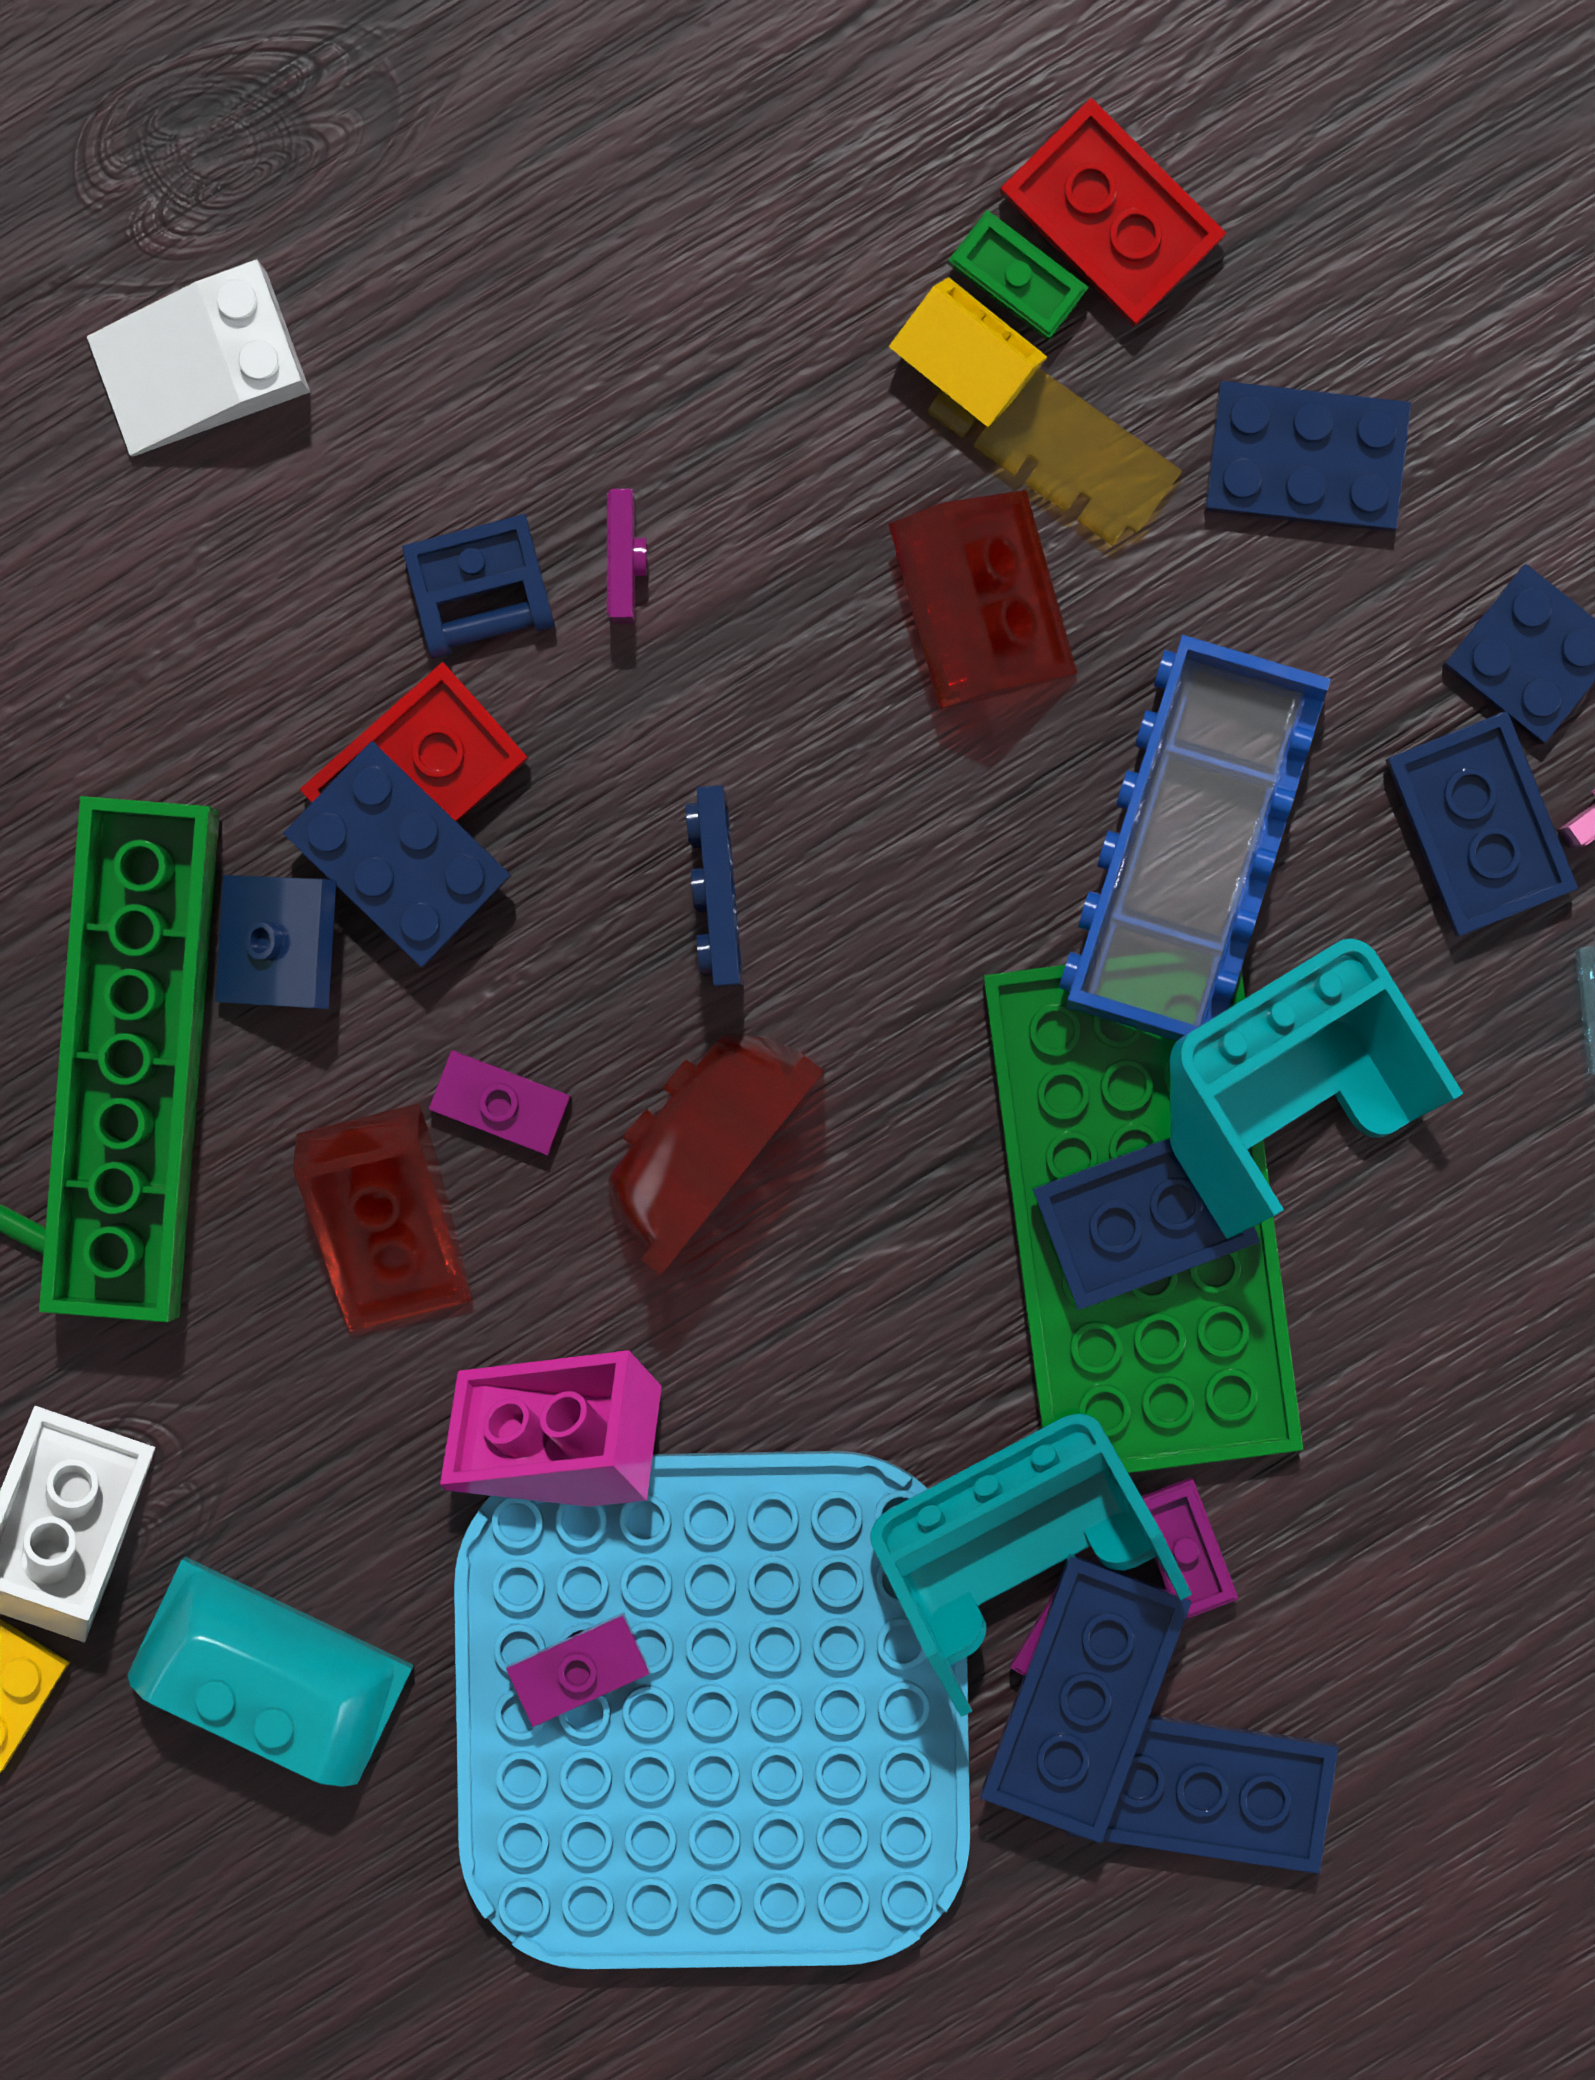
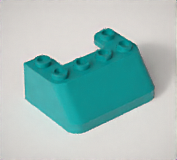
[1170,939,1463,1239]

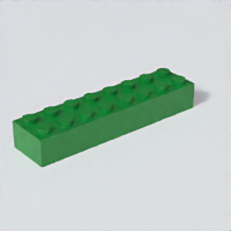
[39,796,220,1322]

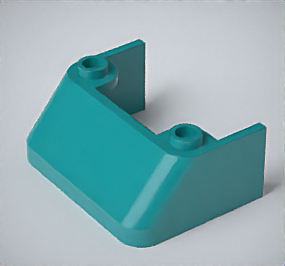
[870,1414,1192,1717]

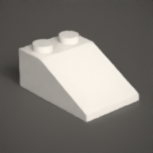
[87,259,310,457]
[0,1406,155,1643]

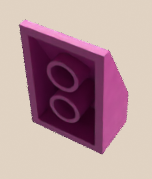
[440,1350,662,1507]

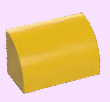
[888,277,1047,427]

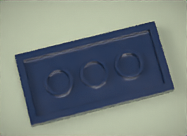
[980,1553,1192,1844]
[1065,1715,1339,1874]

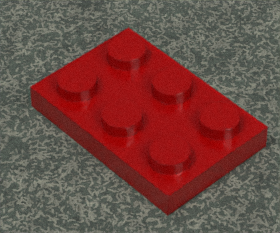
[999,98,1227,327]
[300,662,529,822]

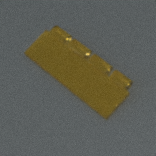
[927,368,1182,546]

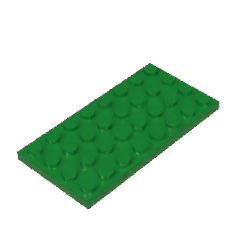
[983,949,1304,1473]

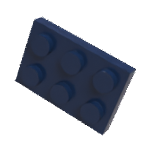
[1204,381,1411,532]
[1385,711,1578,937]
[283,741,512,968]
[1032,1137,1260,1310]

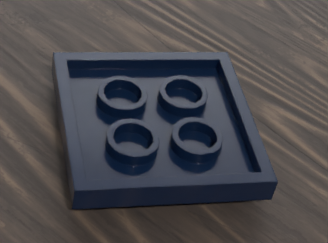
[685,785,744,988]

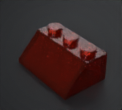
[888,490,1077,709]

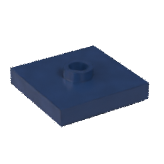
[215,875,336,1009]

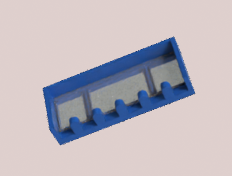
[1059,635,1331,1041]

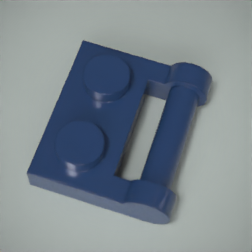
[402,514,555,659]

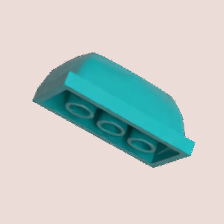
[127,1557,414,1787]

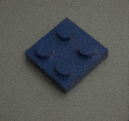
[1443,564,1595,745]

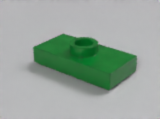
[948,210,1089,342]

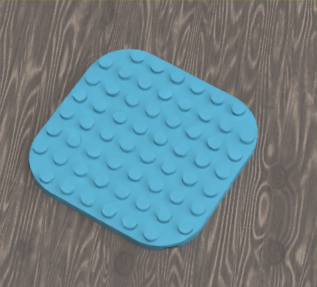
[454,1451,970,1969]

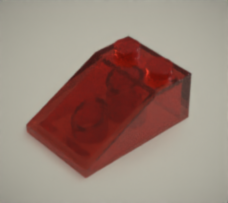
[293,1103,472,1331]

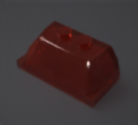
[608,1033,824,1275]

